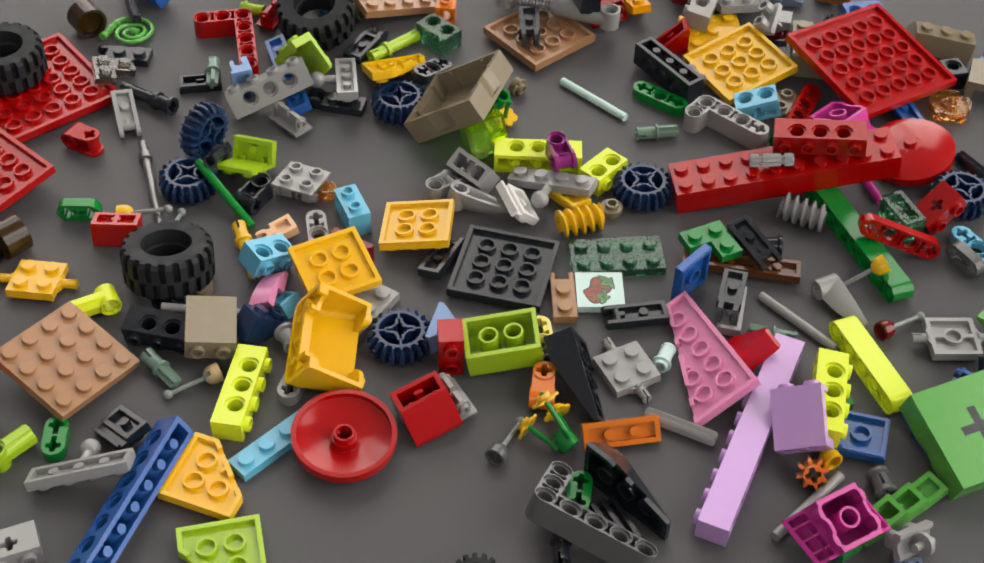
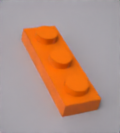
[580,414,662,451]

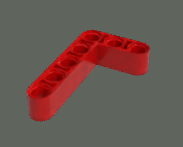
[193,8,260,76]

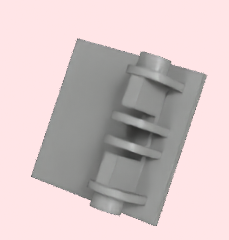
[271,161,331,204]

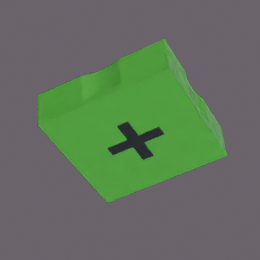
[899,370,984,501]

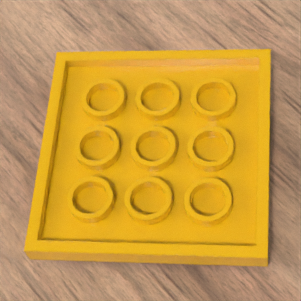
[683,22,798,106]

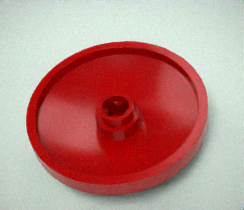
[879,118,956,186]
[291,389,397,483]

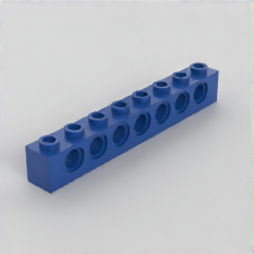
[67,415,195,563]

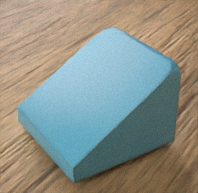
[274,291,301,319]

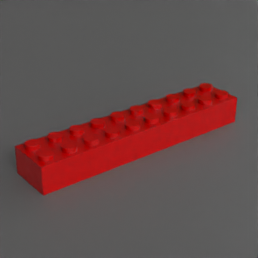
[668,126,902,214]

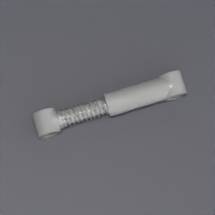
[496,0,621,31]

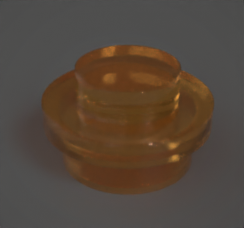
[317,181,338,202]

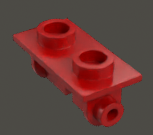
[255,0,279,30]

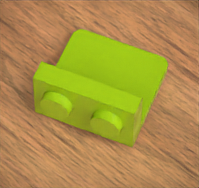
[274,32,332,75]
[216,134,277,178]

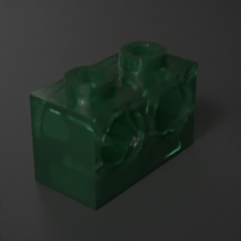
[416,13,462,56]
[878,190,926,244]

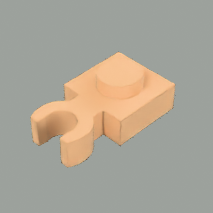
[255,214,300,239]

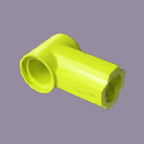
[71,283,122,317]

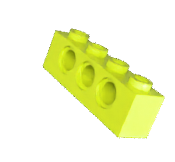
[494,138,582,175]
[210,344,273,442]
[812,347,853,449]

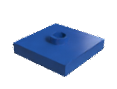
[670,243,712,301]
[834,411,891,465]

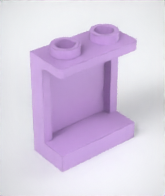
[770,380,834,455]

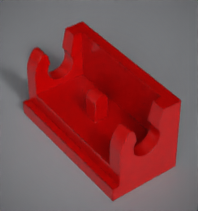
[90,212,143,247]

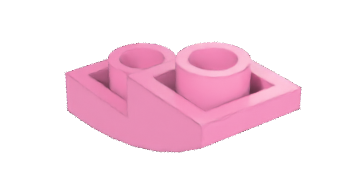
[249,271,289,308]

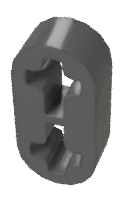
[946,240,984,278]

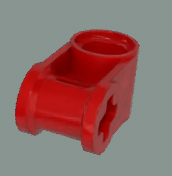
[60,122,104,157]

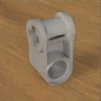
[425,169,467,200]

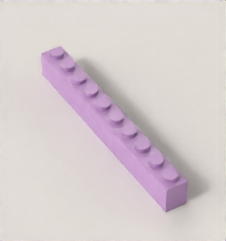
[692,333,805,547]

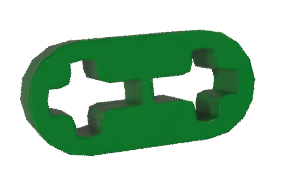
[57,198,102,221]
[41,416,71,463]
[566,470,593,509]

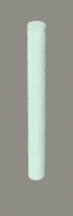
[560,77,628,122]

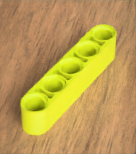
[829,315,912,415]

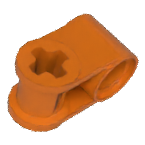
[528,361,556,410]

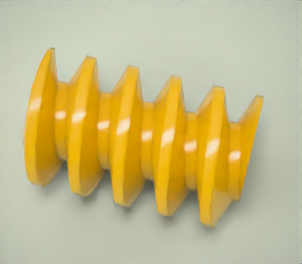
[554,202,605,238]

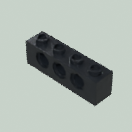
[633,36,705,104]
[120,304,216,359]

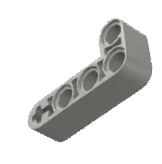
[682,95,769,150]

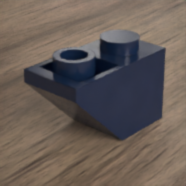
[237,303,288,345]

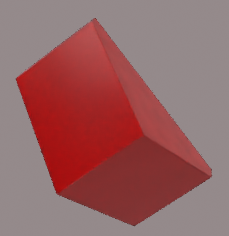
[656,17,690,55]
[727,327,781,371]

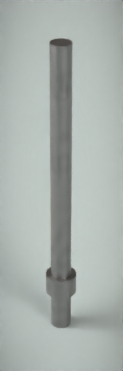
[138,140,164,223]

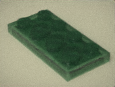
[567,235,667,277]

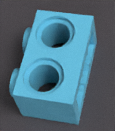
[733,84,782,121]
[334,184,372,236]
[237,233,293,278]

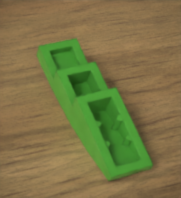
[863,471,949,548]

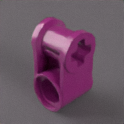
[545,131,577,172]

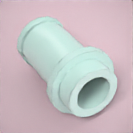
[652,342,676,373]

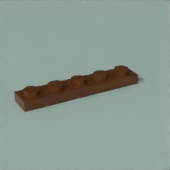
[682,248,801,284]

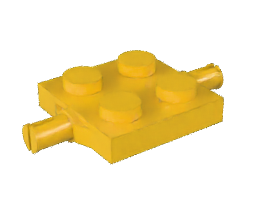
[0,259,79,301]

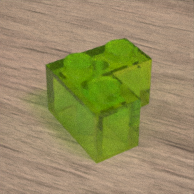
[459,109,508,159]

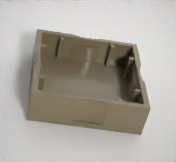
[404,50,514,144]

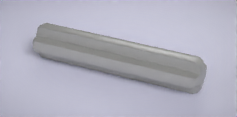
[643,407,718,446]

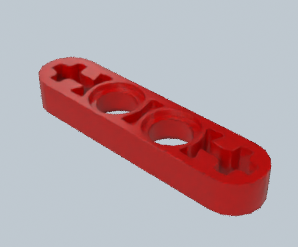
[785,83,821,119]
[858,213,941,260]

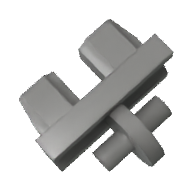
[753,0,783,36]
[884,519,936,562]

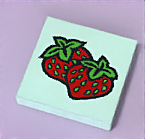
[574,272,625,313]

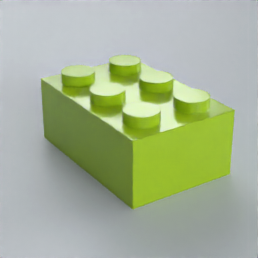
[462,307,544,376]

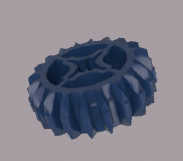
[371,79,425,126]
[178,101,229,158]
[158,154,220,206]
[612,162,673,213]
[930,169,984,221]
[367,308,430,368]

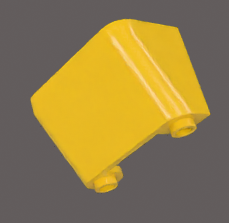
[284,281,372,391]

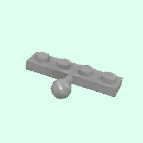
[310,58,359,102]
[507,166,598,209]
[24,438,136,492]

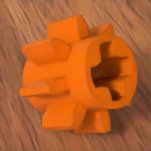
[795,455,829,490]

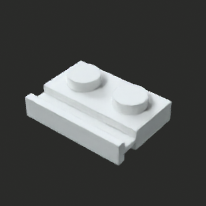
[495,180,539,226]

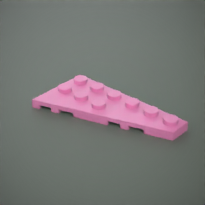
[666,291,761,426]

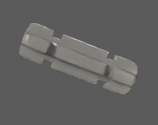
[749,153,794,167]

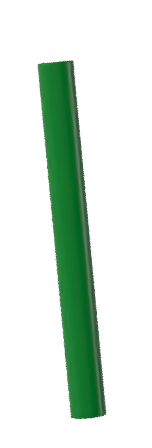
[194,158,256,230]

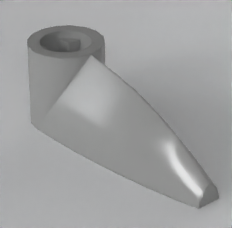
[446,181,509,214]
[810,273,868,328]

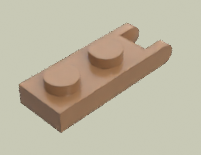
[549,272,578,324]

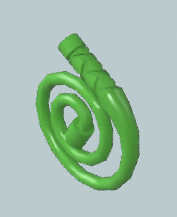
[99,16,155,44]

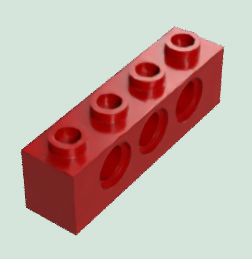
[773,118,868,157]

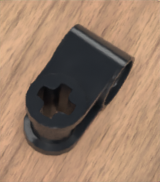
[234,172,274,215]

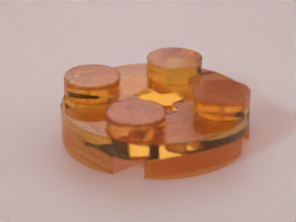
[928,89,972,123]

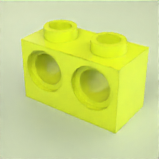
[578,147,628,197]

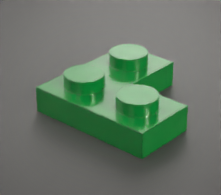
[678,220,743,263]

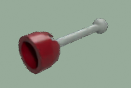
[874,311,925,341]

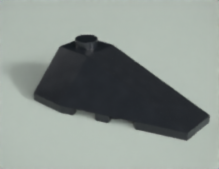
[543,327,605,422]
[583,441,671,541]

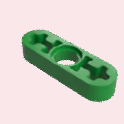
[632,81,688,117]

